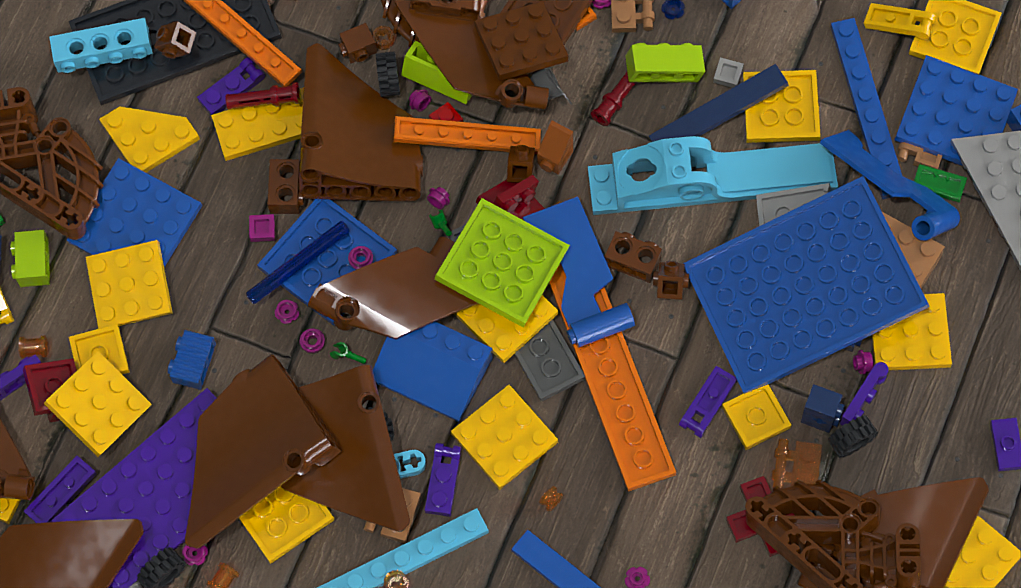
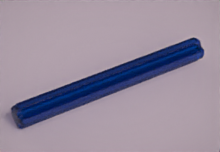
[246,221,349,304]

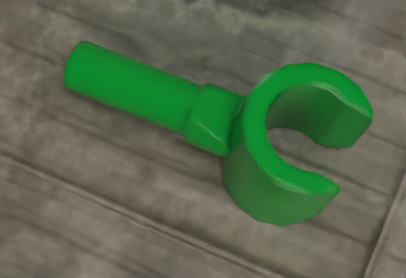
[429,210,452,236]
[330,342,366,364]

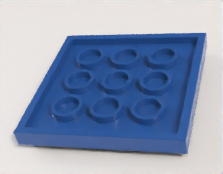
[894,55,1018,166]
[67,158,203,267]
[257,199,398,326]

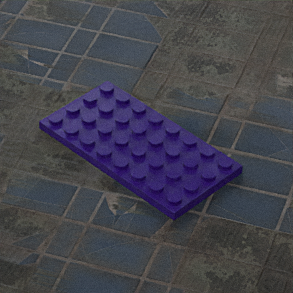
[51,388,216,588]

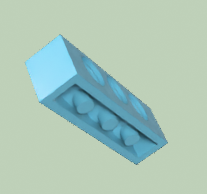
[49,18,153,73]

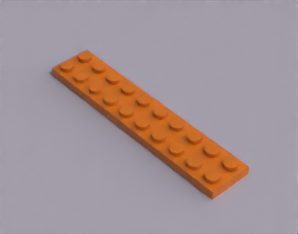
[549,264,676,492]

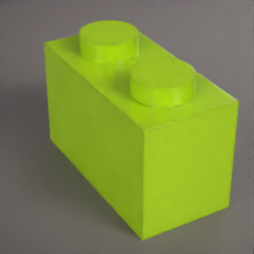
[11,230,50,287]

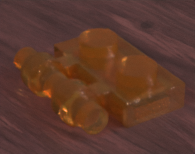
[771,439,822,488]

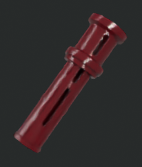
[591,72,636,126]
[225,82,301,110]

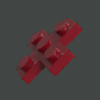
[726,476,795,557]

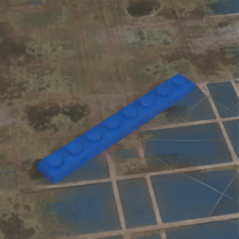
[830,18,902,200]

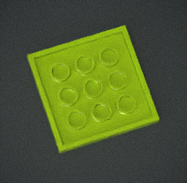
[434,198,570,328]

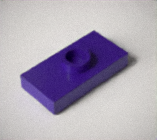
[990,418,1021,471]

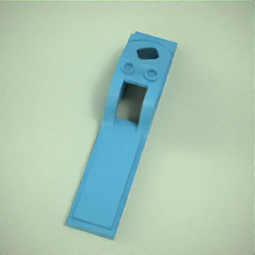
[588,136,838,215]

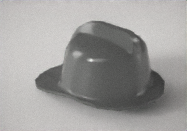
[530,67,573,105]

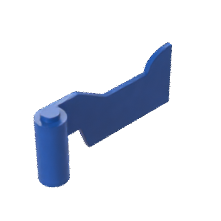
[820,130,960,241]
[523,197,635,348]

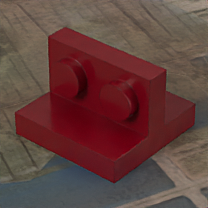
[476,175,545,220]
[23,358,77,423]

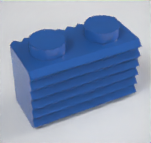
[168,330,216,390]

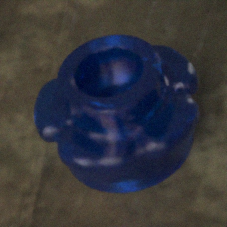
[661,0,685,20]

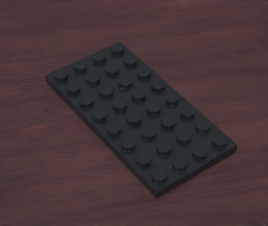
[68,0,282,105]

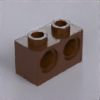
[267,159,304,214]
[604,231,662,283]

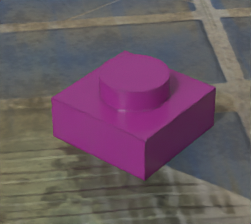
[249,214,275,242]

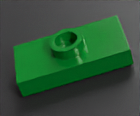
[914,164,967,203]

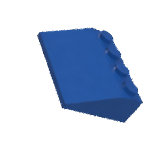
[373,322,493,422]

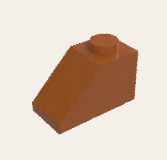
[537,120,573,175]

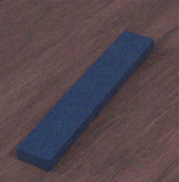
[649,64,789,142]

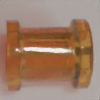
[19,335,48,359]
[206,562,240,588]

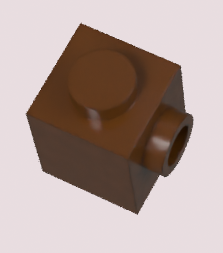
[338,23,377,64]
[507,145,535,183]

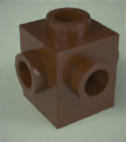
[154,21,196,59]
[653,261,689,300]

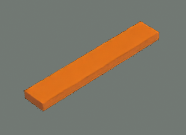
[183,0,302,86]
[393,116,541,154]

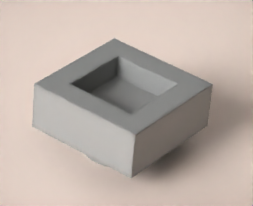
[713,57,744,88]

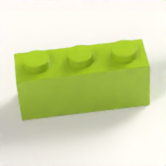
[401,41,472,104]
[625,43,705,82]

